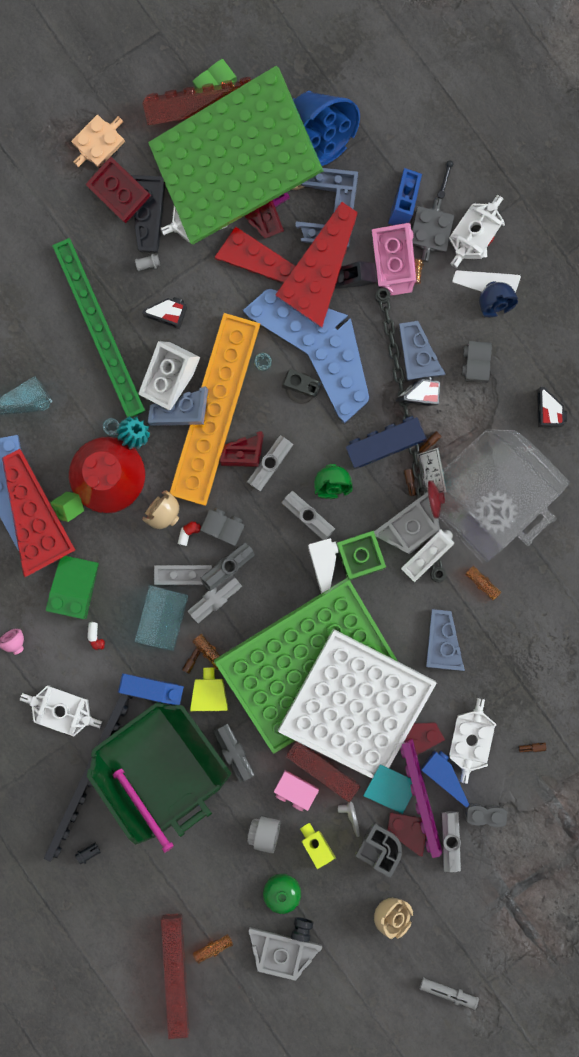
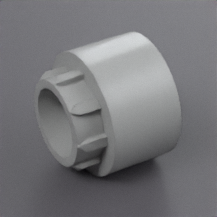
[247,816,281,854]

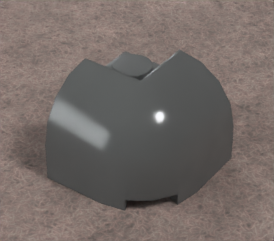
[355,822,402,878]

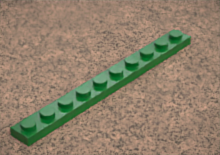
[52,238,146,418]

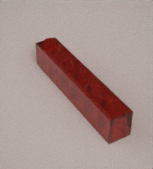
[142,77,255,125]
[161,914,190,1039]

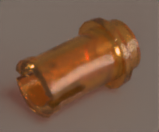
[414,259,424,284]

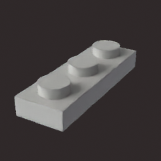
[154,565,212,585]

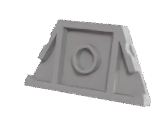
[374,492,440,554]
[249,927,322,981]

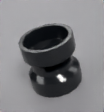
[291,917,314,942]

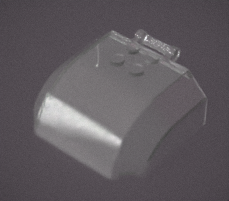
[439,429,570,563]

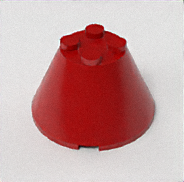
[69,437,145,513]

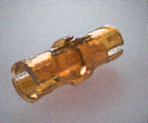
[465,565,501,601]
[192,633,220,670]
[193,934,233,964]

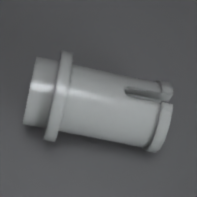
[135,254,160,271]

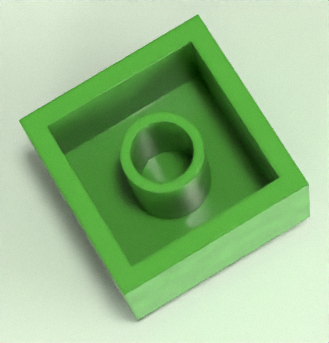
[336,531,386,581]

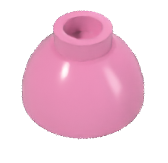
[0,629,24,655]

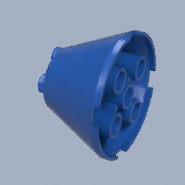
[293,91,360,166]

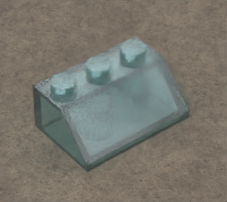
[135,585,189,651]

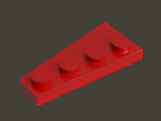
[215,227,295,283]

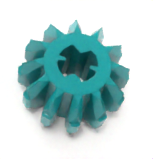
[116,416,150,450]

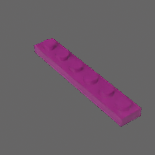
[400,739,443,858]

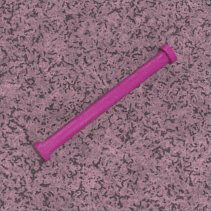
[113,769,174,853]

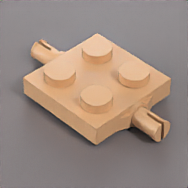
[71,115,125,168]

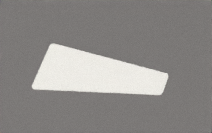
[453,270,521,293]

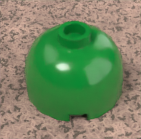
[314,464,353,499]
[263,874,301,914]

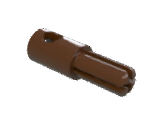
[419,431,442,453]
[404,469,416,496]
[182,648,201,674]
[519,743,546,753]

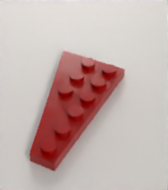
[276,202,358,328]
[2,449,75,578]

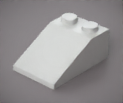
[138,341,200,410]
[308,538,339,594]

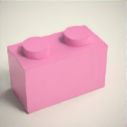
[274,770,319,811]

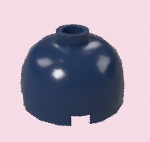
[479,281,518,317]

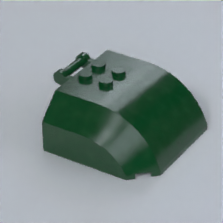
[87,702,231,845]

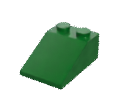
[46,556,99,619]

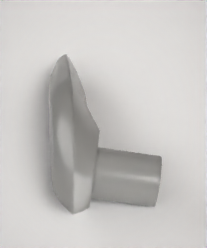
[338,801,360,837]

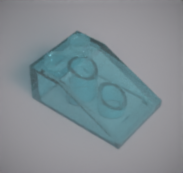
[0,376,53,415]

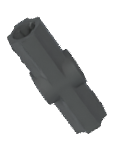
[200,542,255,591]
[213,723,255,783]

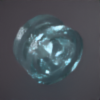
[255,353,272,371]
[103,418,120,436]

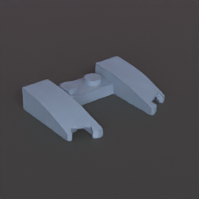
[296,168,358,250]

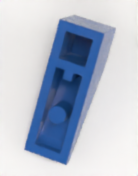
[388,168,422,225]
[118,673,184,705]
[420,750,469,807]

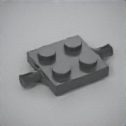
[412,198,454,262]

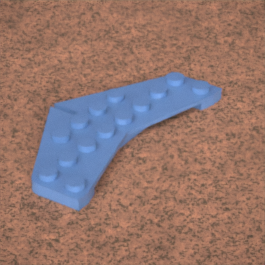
[243,289,369,424]

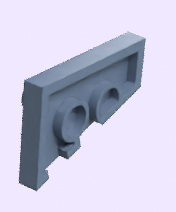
[399,321,445,381]
[148,386,208,426]
[426,609,465,671]

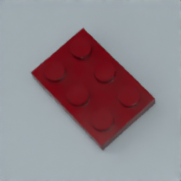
[85,157,151,223]

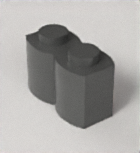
[462,341,492,383]
[200,508,245,547]
[464,803,507,827]

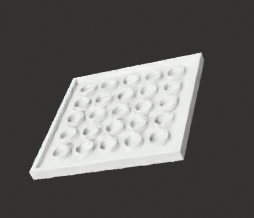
[278,629,437,779]

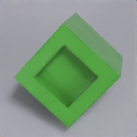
[50,492,84,522]

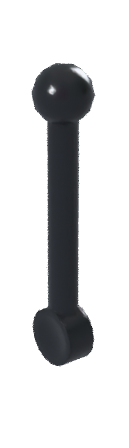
[437,160,454,199]

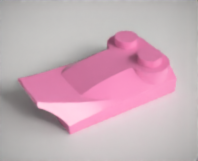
[372,223,416,296]

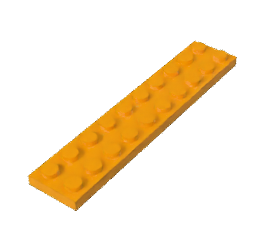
[170,313,260,506]

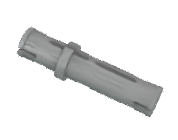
[419,977,479,1010]

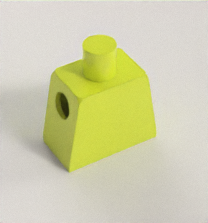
[190,667,228,711]
[300,823,336,869]

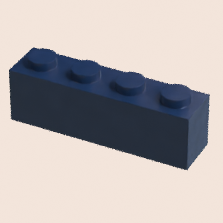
[346,416,427,469]

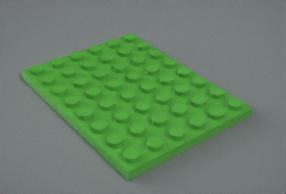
[148,66,323,245]
[214,578,397,754]

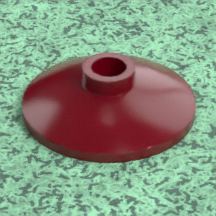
[428,480,445,519]

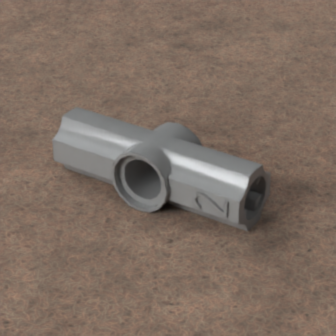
[247,435,293,492]
[282,491,335,540]
[188,575,242,623]
[441,811,461,872]

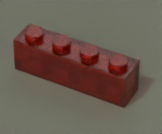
[286,741,360,802]

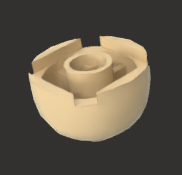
[143,490,179,529]
[374,897,413,939]

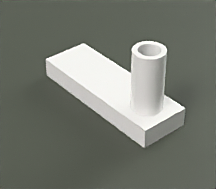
[401,530,454,582]

